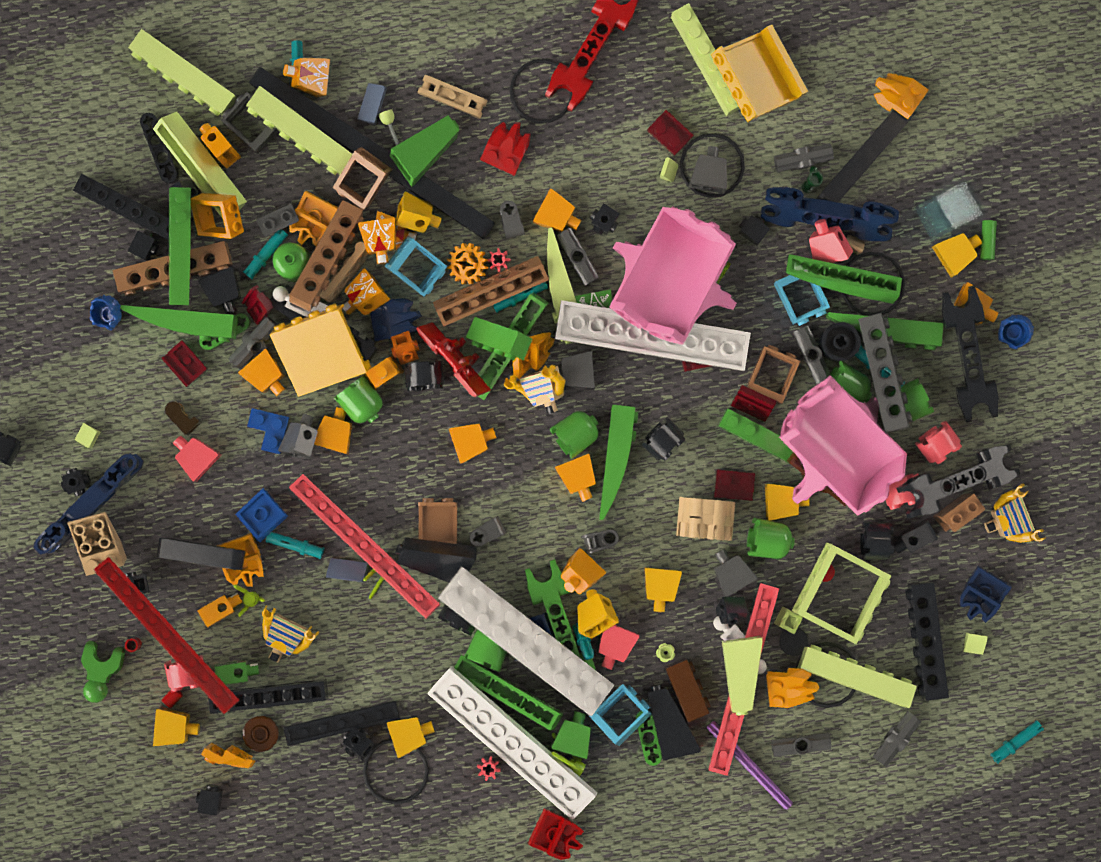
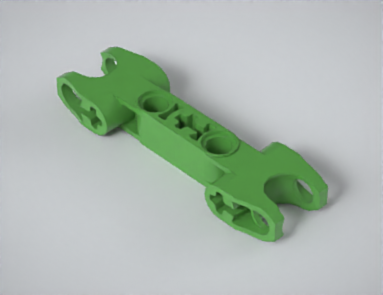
[524,559,595,670]

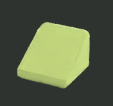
[660,157,679,182]
[75,423,101,449]
[774,607,803,634]
[963,633,988,655]

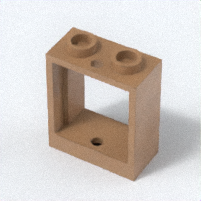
[333,147,392,210]
[746,345,800,404]

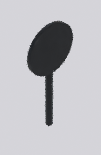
[779,626,808,656]

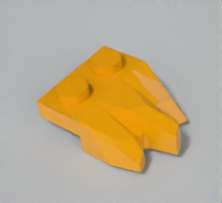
[874,73,929,119]
[289,191,338,246]
[512,332,555,379]
[217,533,264,587]
[766,668,820,708]
[201,743,256,768]

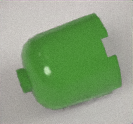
[273,242,311,283]
[830,361,872,403]
[334,375,383,423]
[888,378,934,421]
[550,411,599,459]
[747,518,795,559]
[464,629,507,672]

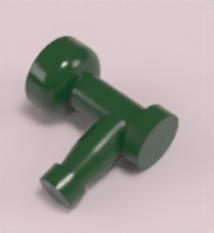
[801,167,823,193]

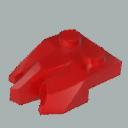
[480,122,531,176]
[528,808,584,860]

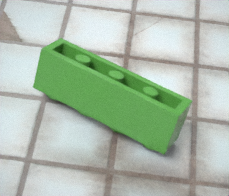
[466,317,533,361]

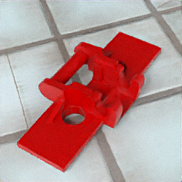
[416,322,491,397]

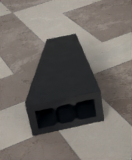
[395,537,477,583]
[647,684,701,761]

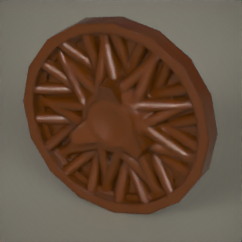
[243,716,279,752]

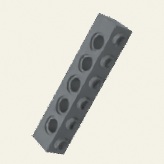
[858,313,913,433]

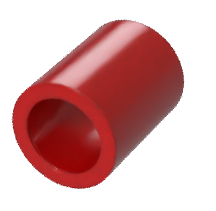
[125,637,142,652]
[161,690,183,709]

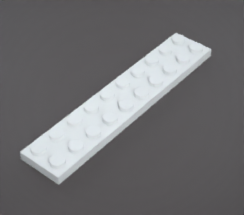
[555,300,751,371]
[438,567,614,716]
[427,666,597,820]

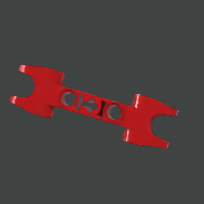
[545,0,639,112]

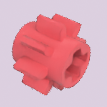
[487,248,511,273]
[477,756,501,781]

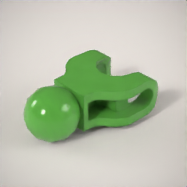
[81,640,125,703]

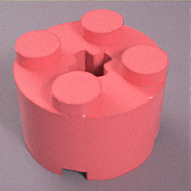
[915,421,962,464]
[885,473,919,510]
[164,655,204,692]

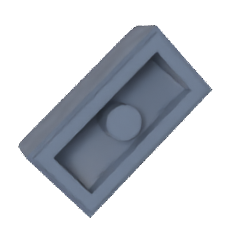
[357,83,387,125]
[326,558,368,582]

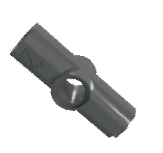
[774,143,834,173]
[556,228,599,286]
[228,316,278,370]
[793,326,831,385]
[873,711,922,767]
[771,732,831,757]

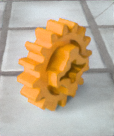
[447,243,488,284]

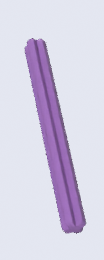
[707,721,793,810]

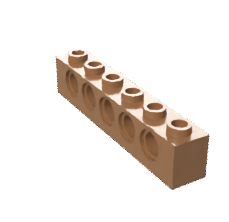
[289,200,365,312]
[113,241,233,296]
[433,256,549,327]

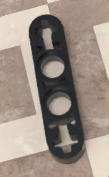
[140,113,179,184]

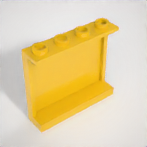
[711,25,808,122]
[269,304,371,397]

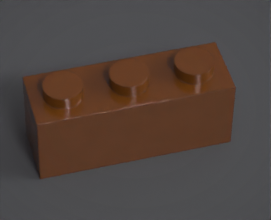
[665,658,711,722]

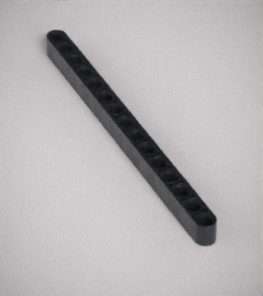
[249,67,495,240]

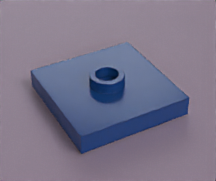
[235,488,288,542]

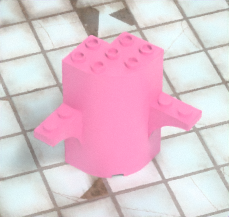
[609,207,737,345]
[780,376,907,516]

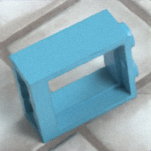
[384,236,447,296]
[774,275,830,326]
[589,684,652,746]

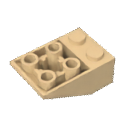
[68,512,127,576]

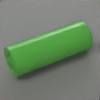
[980,220,997,260]

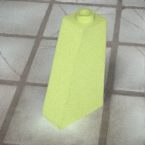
[722,636,763,715]

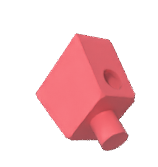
[809,219,853,263]
[173,436,221,482]
[598,625,639,670]

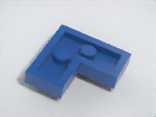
[247,408,290,455]

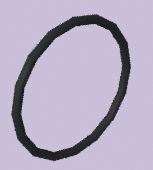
[510,59,572,124]
[680,133,745,198]
[842,252,906,316]
[796,642,858,708]
[363,739,429,804]

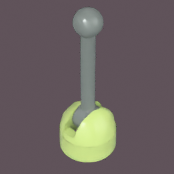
[378,109,399,145]

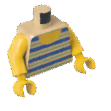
[504,365,565,414]
[984,484,1046,543]
[262,605,319,663]

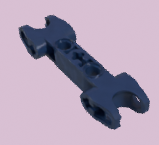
[760,187,899,241]
[33,453,144,554]

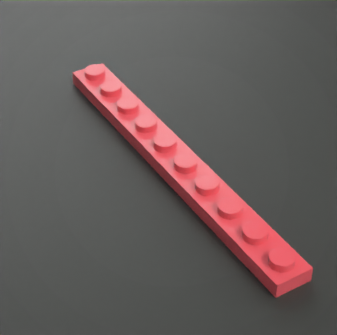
[289,474,440,619]
[708,583,779,776]

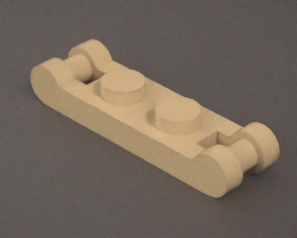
[417,75,488,119]
[320,242,369,303]

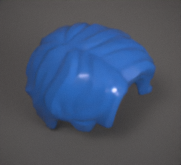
[89,295,122,331]
[998,314,1034,350]

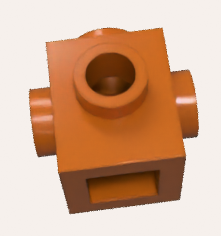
[391,331,420,365]

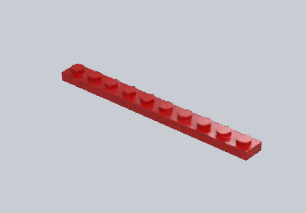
[93,557,239,714]

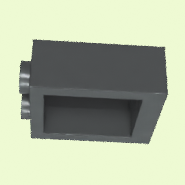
[221,92,279,154]

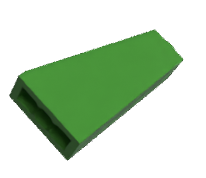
[390,115,459,187]

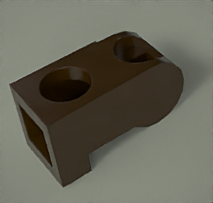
[165,401,202,435]

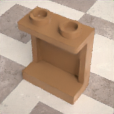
[933,493,985,532]
[418,498,457,544]

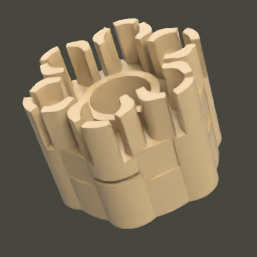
[676,497,735,541]

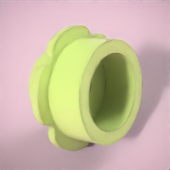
[656,643,675,662]

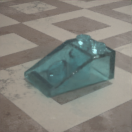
[914,181,983,242]

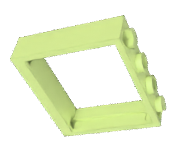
[792,543,891,644]

